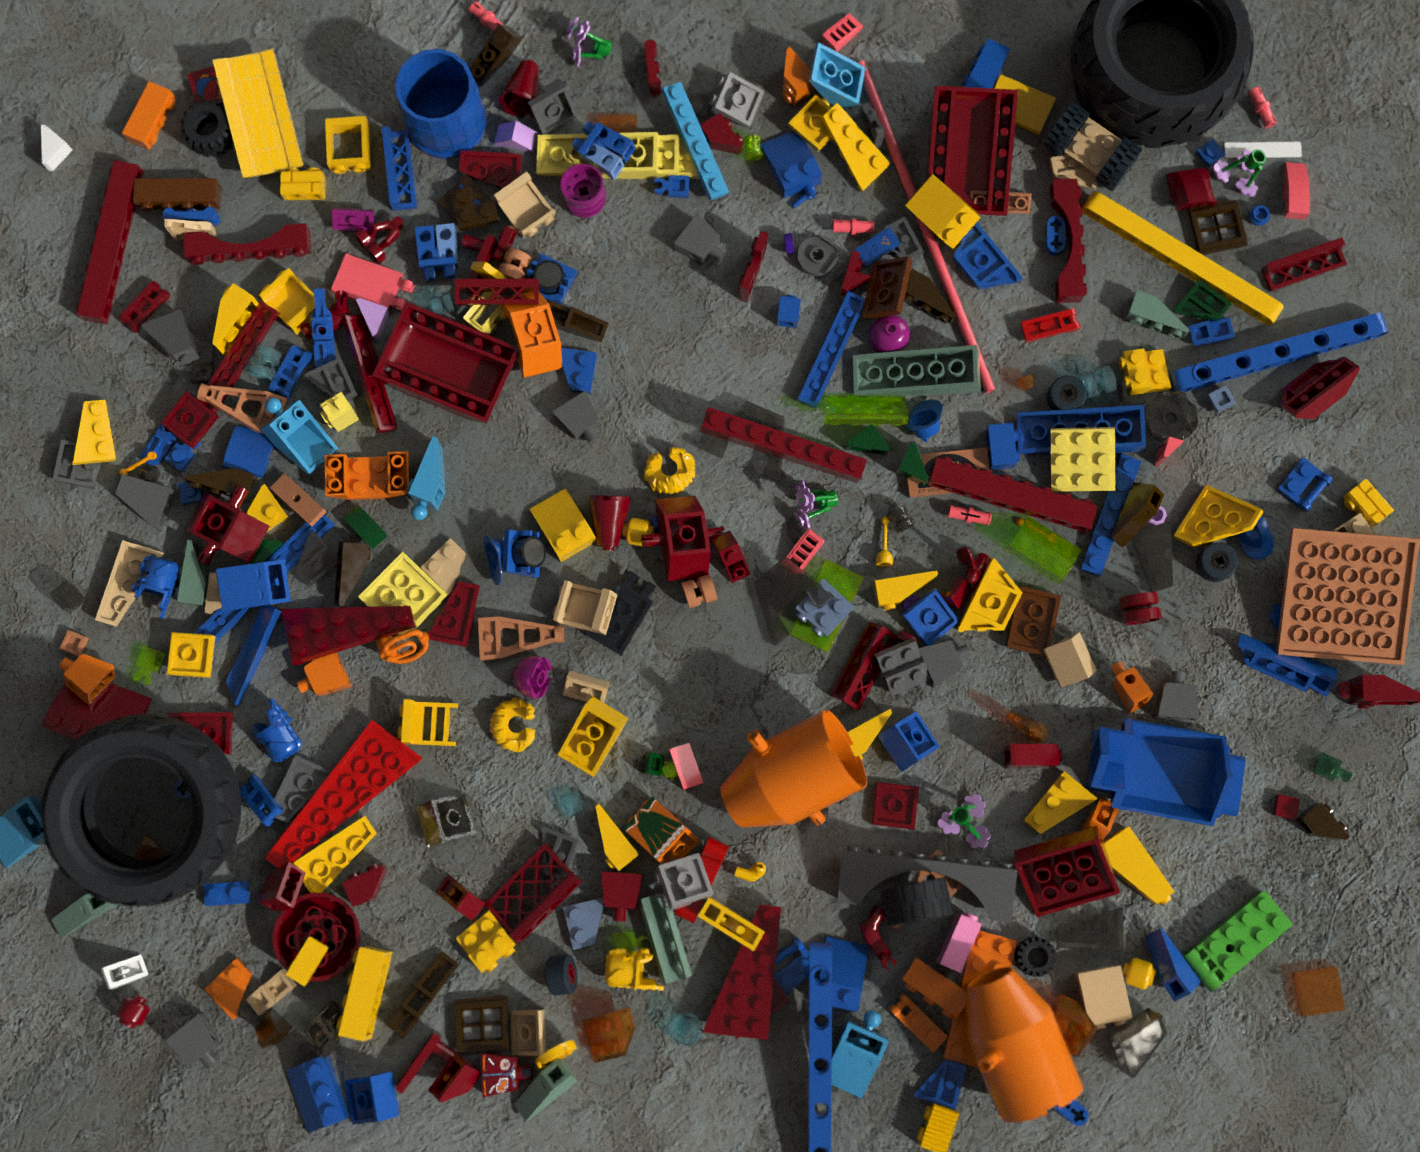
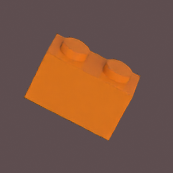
[782,47,814,107]

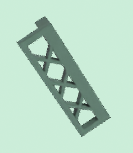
[638,892,692,984]

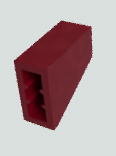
[1004,744,1063,769]

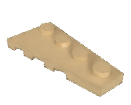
[95,540,164,627]

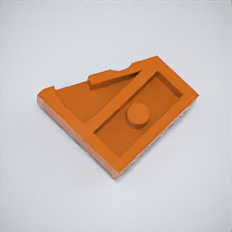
[204,958,253,1020]

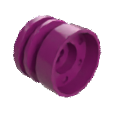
[561,164,606,218]

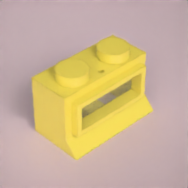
[463,292,504,335]

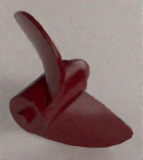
[957,547,991,592]

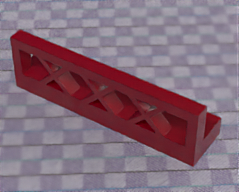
[1261,237,1347,292]
[455,279,540,305]
[830,622,897,711]

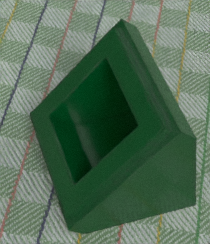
[642,752,664,776]

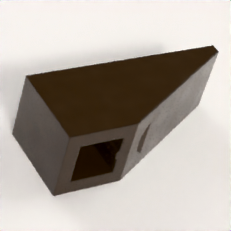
[469,24,523,87]
[904,269,955,325]
[185,468,255,501]
[1111,482,1164,547]

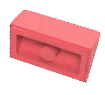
[1154,437,1184,466]
[669,743,704,790]

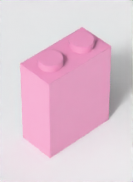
[936,912,982,973]

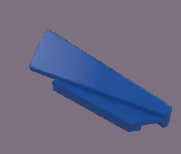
[226,605,281,706]
[1238,634,1338,697]

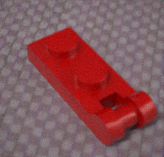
[1020,309,1081,343]

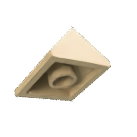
[1043,632,1097,688]
[510,1009,546,1056]

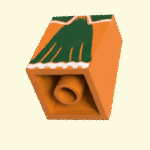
[623,796,700,864]

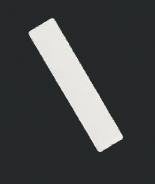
[1225,142,1302,158]

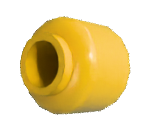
[623,518,655,547]
[1122,958,1156,990]

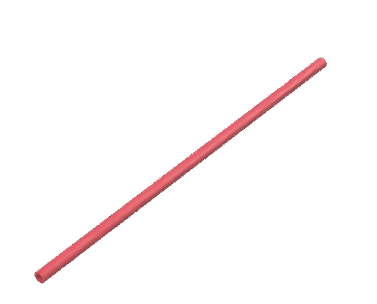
[857,61,995,393]

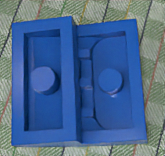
[222,426,274,478]

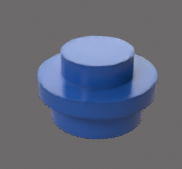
[1249,205,1270,226]

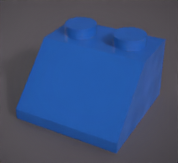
[878,711,940,772]
[345,1072,399,1125]

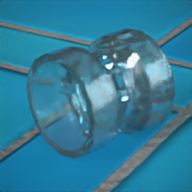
[429,292,455,315]

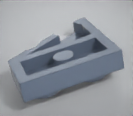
[563,897,604,950]

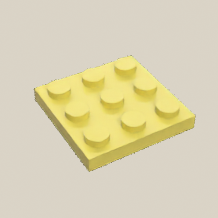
[1051,427,1115,492]
[358,552,449,640]

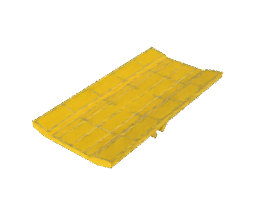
[213,49,303,178]

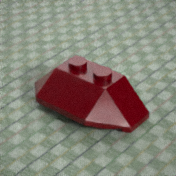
[1281,356,1360,419]

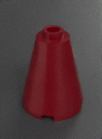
[498,59,539,118]
[589,495,631,551]

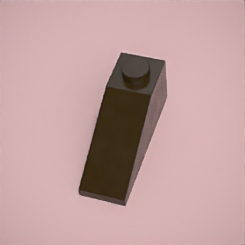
[334,541,371,606]
[254,1010,293,1049]

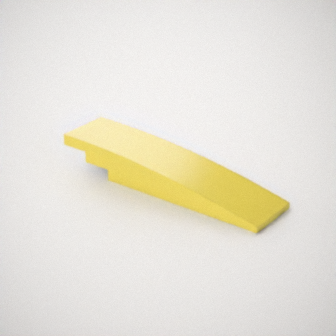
[536,132,699,179]

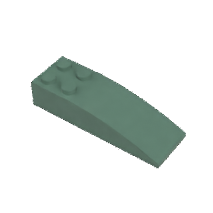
[853,345,981,396]

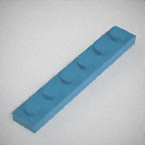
[661,82,729,201]

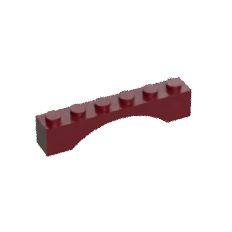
[1050,179,1087,303]
[183,223,312,265]

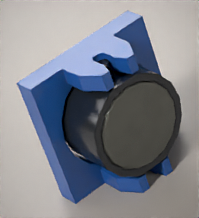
[525,253,578,305]
[502,529,546,578]

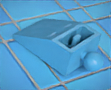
[261,398,339,475]
[407,436,446,520]
[0,796,45,868]
[832,1010,889,1098]

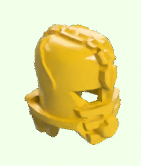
[605,948,664,991]

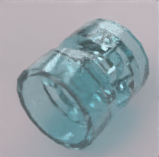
[247,345,282,382]
[1079,366,1117,399]

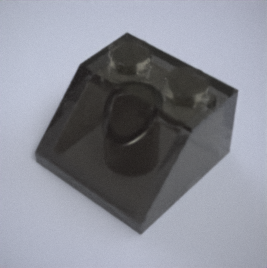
[416,793,476,848]

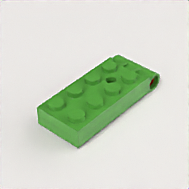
[1182,890,1293,992]

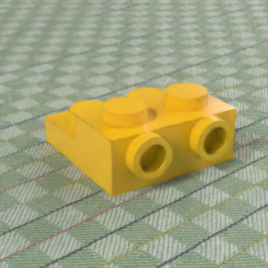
[788,95,832,152]
[1119,349,1171,395]
[455,911,517,973]

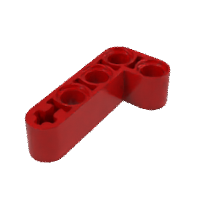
[674,837,729,924]

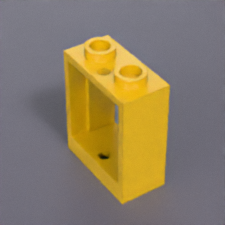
[325,116,371,174]

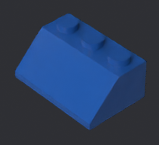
[286,1054,350,1133]

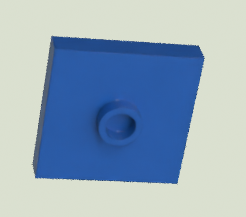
[901,588,959,647]

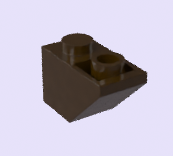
[1296,803,1350,840]

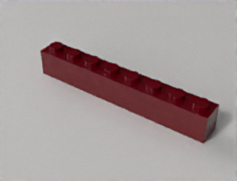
[76,160,144,325]
[699,407,867,483]
[927,456,1097,533]

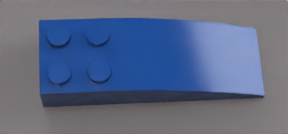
[1017,405,1146,455]

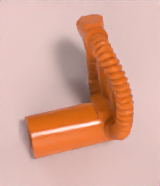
[375,629,430,664]

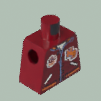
[481,1052,532,1097]

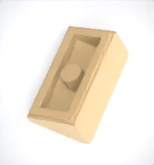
[562,671,610,703]

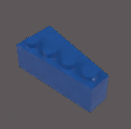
[962,38,1010,88]

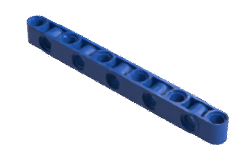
[1169,313,1389,394]
[809,942,832,1152]

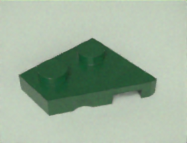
[1174,280,1232,322]

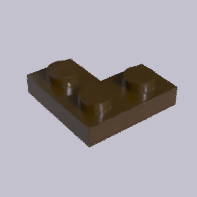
[450,186,499,231]

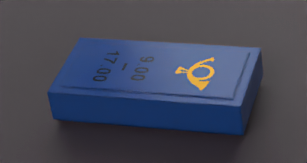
[855,226,901,267]

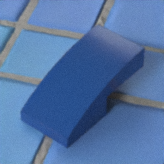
[1189,317,1235,346]

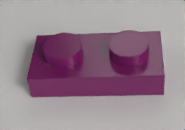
[332,207,375,231]

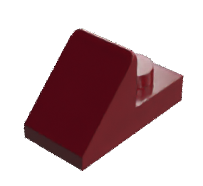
[840,251,871,296]

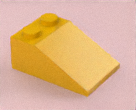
[905,173,981,249]
[212,283,259,357]
[530,488,597,562]
[558,696,629,777]

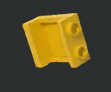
[259,268,315,335]

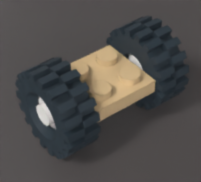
[1044,102,1143,192]

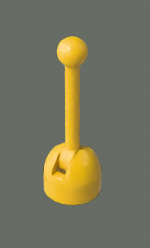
[876,516,893,567]

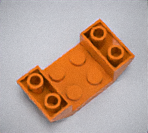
[500,291,562,378]
[325,451,410,500]

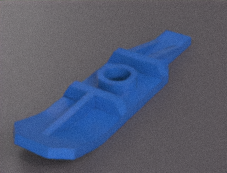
[311,288,336,368]
[141,395,196,466]

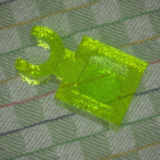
[134,646,165,686]
[613,932,650,953]

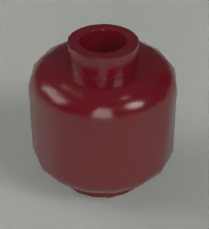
[117,994,150,1029]

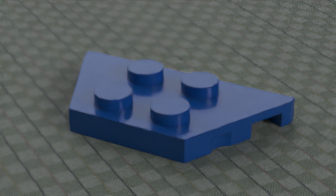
[953,222,1023,290]

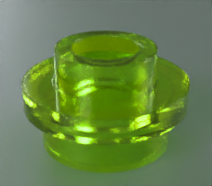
[661,760,678,781]

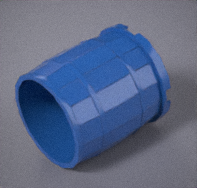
[396,49,486,159]

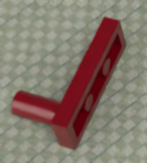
[461,234,499,299]
[395,1030,460,1094]

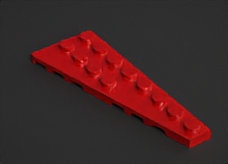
[265,720,422,868]

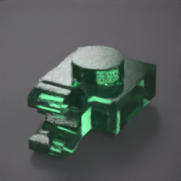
[1312,752,1354,783]

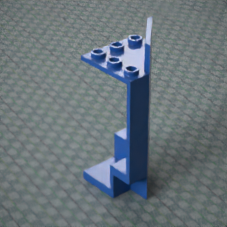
[1085,718,1246,826]

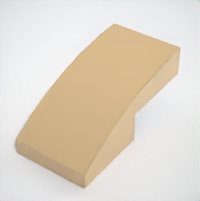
[246,969,297,1016]

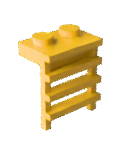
[398,699,459,746]

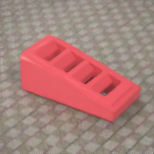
[821,13,863,52]
[782,528,825,576]

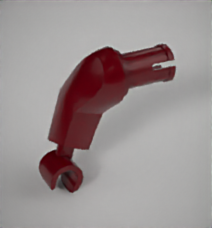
[300,290,349,339]
[860,905,897,970]

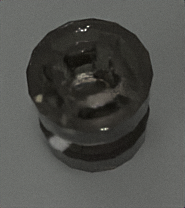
[887,505,915,533]

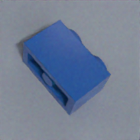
[985,423,1020,470]

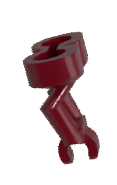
[353,216,404,264]

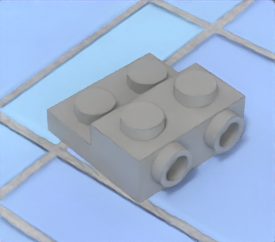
[709,72,764,128]
[654,853,714,911]

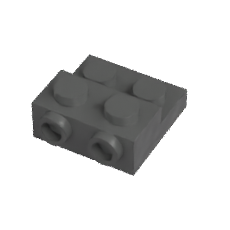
[528,78,578,135]
[875,638,931,697]

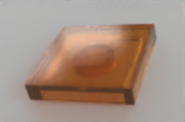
[1292,966,1345,1017]

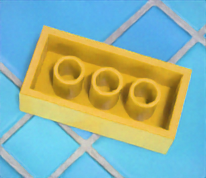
[337,946,392,1041]

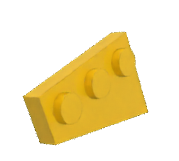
[72,400,116,465]
[1023,771,1097,834]

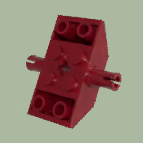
[185,485,270,566]
[641,496,725,582]

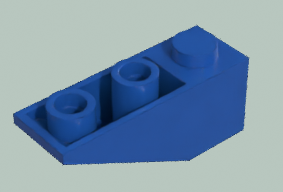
[1145,927,1201,1002]

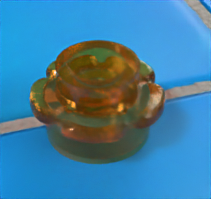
[1016,374,1036,390]

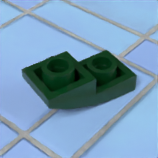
[342,504,388,550]

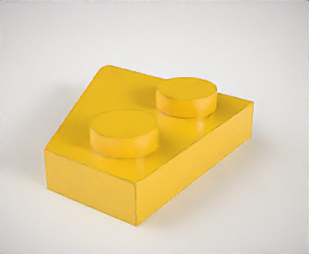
[246,484,288,533]

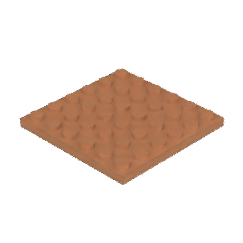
[1276,528,1420,665]

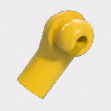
[734,862,766,882]

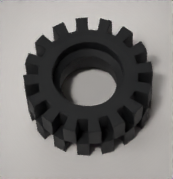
[1015,937,1057,977]

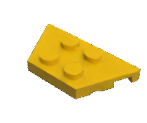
[957,557,1022,632]

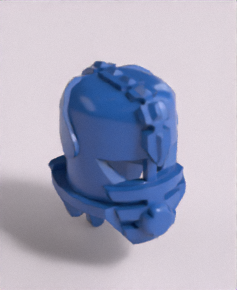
[131,555,180,619]
[252,698,301,762]

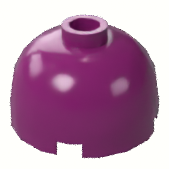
[869,315,910,353]
[512,656,552,699]

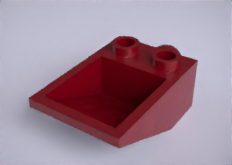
[1336,675,1420,709]

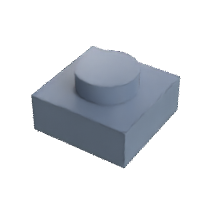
[1206,385,1236,414]

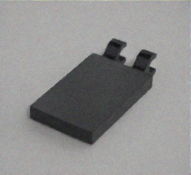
[585,571,656,656]

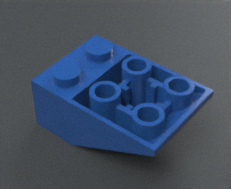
[216,559,291,611]

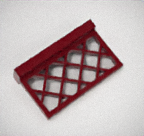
[485,843,582,942]

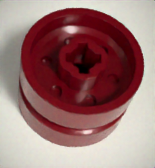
[1119,592,1162,626]

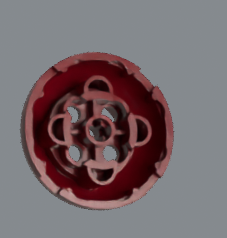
[272,893,361,982]

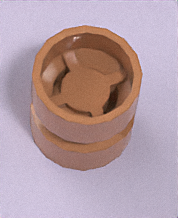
[498,248,532,279]
[681,574,718,609]

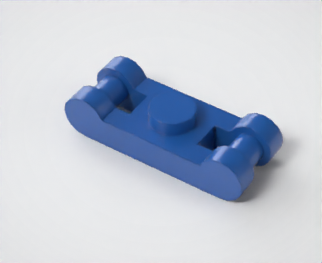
[163,207,221,226]
[269,344,313,400]
[240,774,284,827]

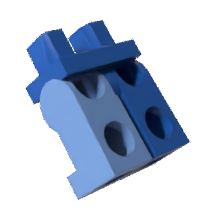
[572,122,636,180]
[415,223,458,281]

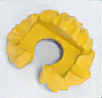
[644,446,695,494]
[490,697,535,752]

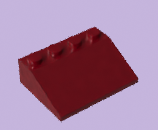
[41,683,152,739]
[1014,826,1120,917]

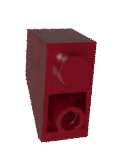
[700,113,744,154]
[711,530,751,583]
[342,863,387,907]

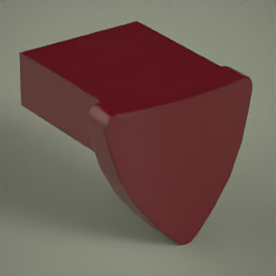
[941,576,973,611]

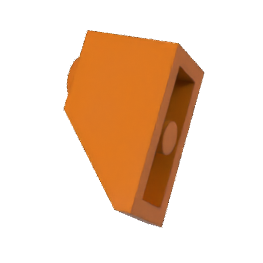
[1080,796,1119,840]

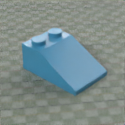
[809,42,866,110]

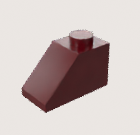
[435,874,485,921]
[428,1054,482,1103]

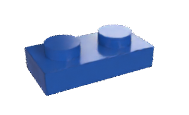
[204,881,250,906]

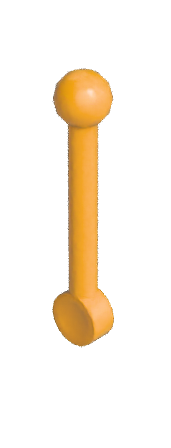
[119,451,157,476]

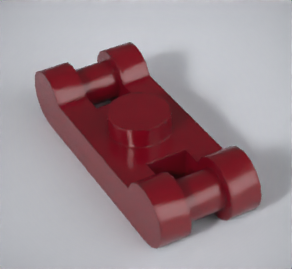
[644,39,662,97]
[119,281,171,333]

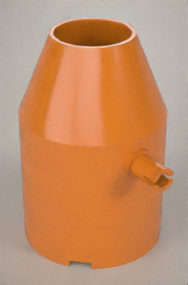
[720,709,867,828]
[967,967,1083,1123]

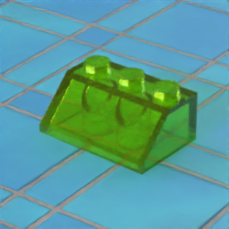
[1005,516,1081,585]

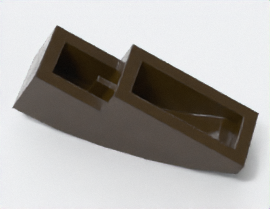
[548,300,609,342]

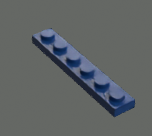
[797,291,866,409]
[1080,454,1141,577]

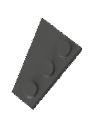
[269,755,332,823]

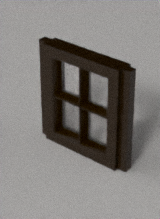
[1188,200,1248,255]
[455,996,510,1053]

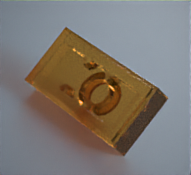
[597,114,638,133]

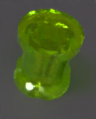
[743,135,763,161]

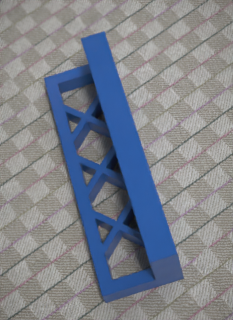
[381,126,417,211]

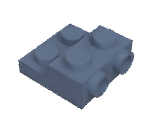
[795,579,855,638]

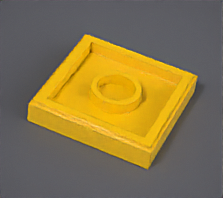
[166,632,215,678]

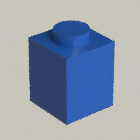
[777,295,801,328]

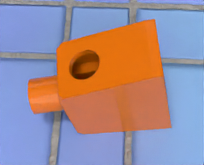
[297,653,352,696]
[59,654,116,705]
[1111,661,1153,714]

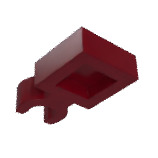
[494,225,519,261]

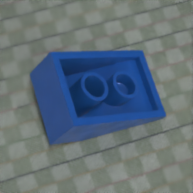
[760,131,822,198]
[818,937,869,1012]

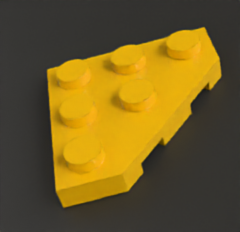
[1174,485,1263,547]

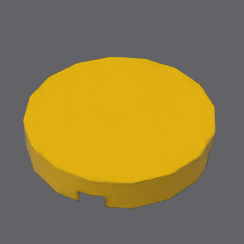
[535,1040,577,1069]

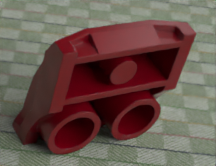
[1166,168,1217,211]

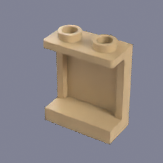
[493,172,556,239]
[553,580,617,635]
[1074,965,1132,1030]

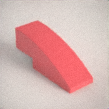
[1283,162,1310,220]

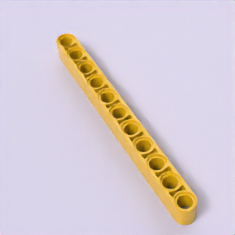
[1082,191,1284,326]

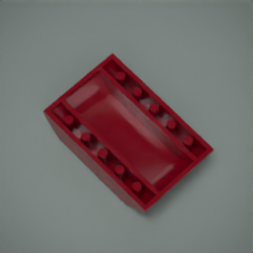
[926,86,1018,216]
[372,302,519,423]

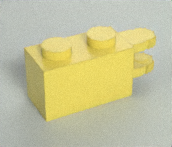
[319,392,359,432]

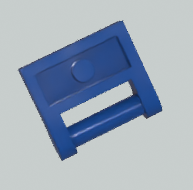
[1276,457,1333,512]
[774,936,810,994]

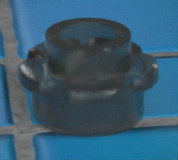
[139,466,160,482]

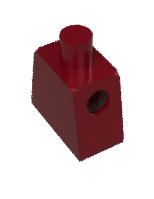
[258,862,306,911]
[601,872,643,922]

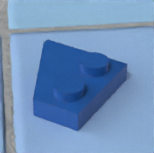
[561,348,597,394]
[914,1059,967,1109]

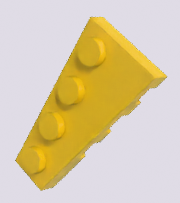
[821,103,890,192]
[292,815,377,893]

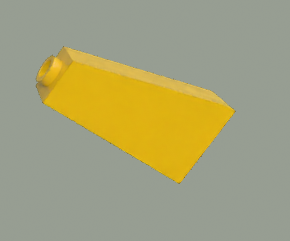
[1104,826,1175,905]

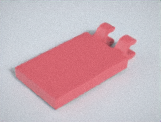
[331,254,415,311]

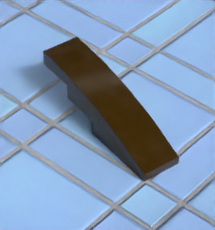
[387,952,459,1039]

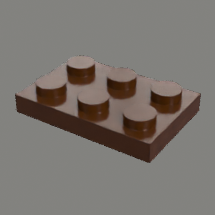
[862,256,913,319]
[1006,586,1061,657]

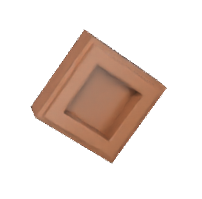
[59,630,89,657]

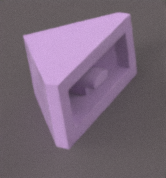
[494,121,538,153]
[356,298,390,341]

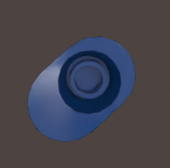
[907,400,943,442]
[1236,516,1274,560]
[483,536,504,585]

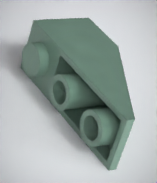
[1125,290,1189,339]
[175,540,209,608]
[51,894,118,938]
[514,1058,579,1122]

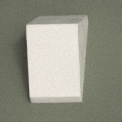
[41,125,72,171]
[101,955,149,990]

